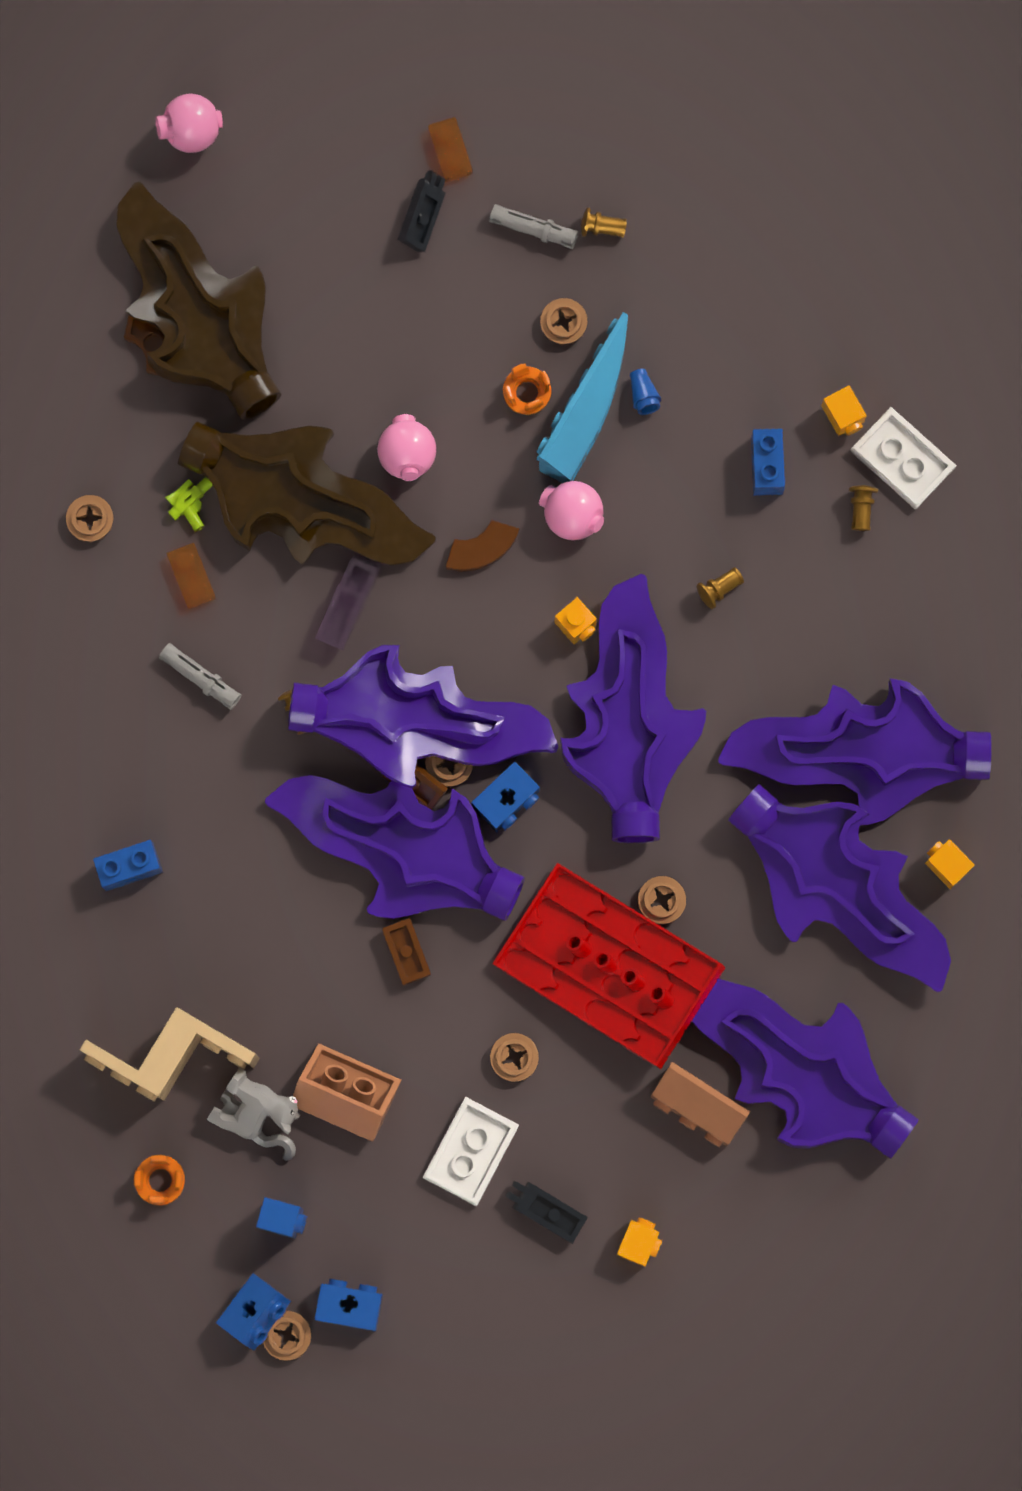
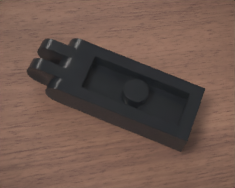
[397,170,445,252]
[505,1180,588,1244]

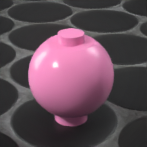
[155,94,223,153]
[377,414,436,481]
[539,481,604,541]

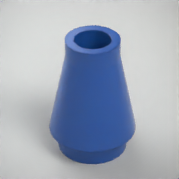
[630,369,661,415]

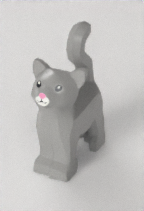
[207,1067,300,1161]

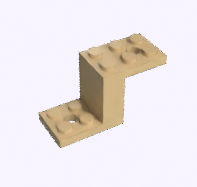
[80,1007,260,1102]

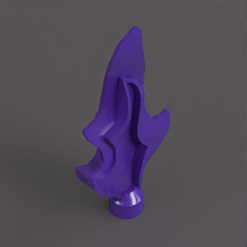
[560,574,706,843]
[288,645,559,788]
[718,678,991,826]
[265,775,525,921]
[728,784,951,992]
[692,979,919,1159]

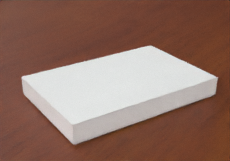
[850,407,956,510]
[423,1097,519,1207]

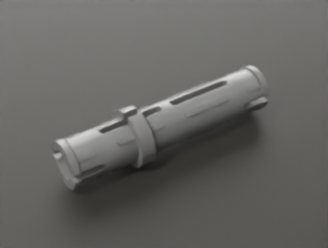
[489,204,578,249]
[159,643,242,710]

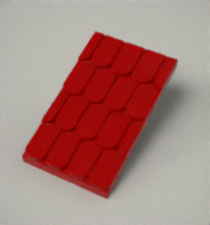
[492,863,726,1070]

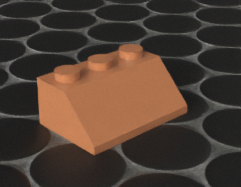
[293,1044,401,1142]
[651,1062,750,1148]

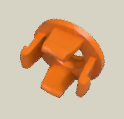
[503,363,551,415]
[134,1155,185,1205]

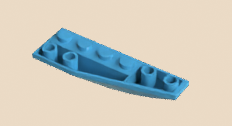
[537,312,628,483]

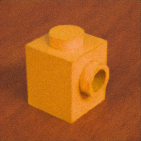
[821,385,867,436]
[554,597,597,644]
[925,839,975,889]
[616,1217,662,1267]

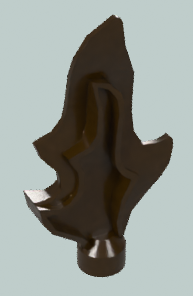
[116,182,281,420]
[178,422,436,566]

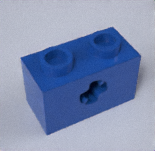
[751,429,785,496]
[471,762,540,832]
[93,839,163,891]
[256,1197,307,1239]
[216,1273,291,1351]
[315,1279,383,1331]

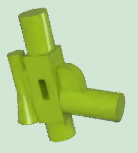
[165,477,213,532]

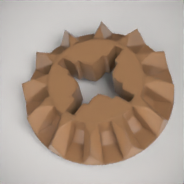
[540,298,587,345]
[66,495,114,543]
[425,756,473,787]
[638,876,686,925]
[490,1033,539,1082]
[263,1311,311,1361]

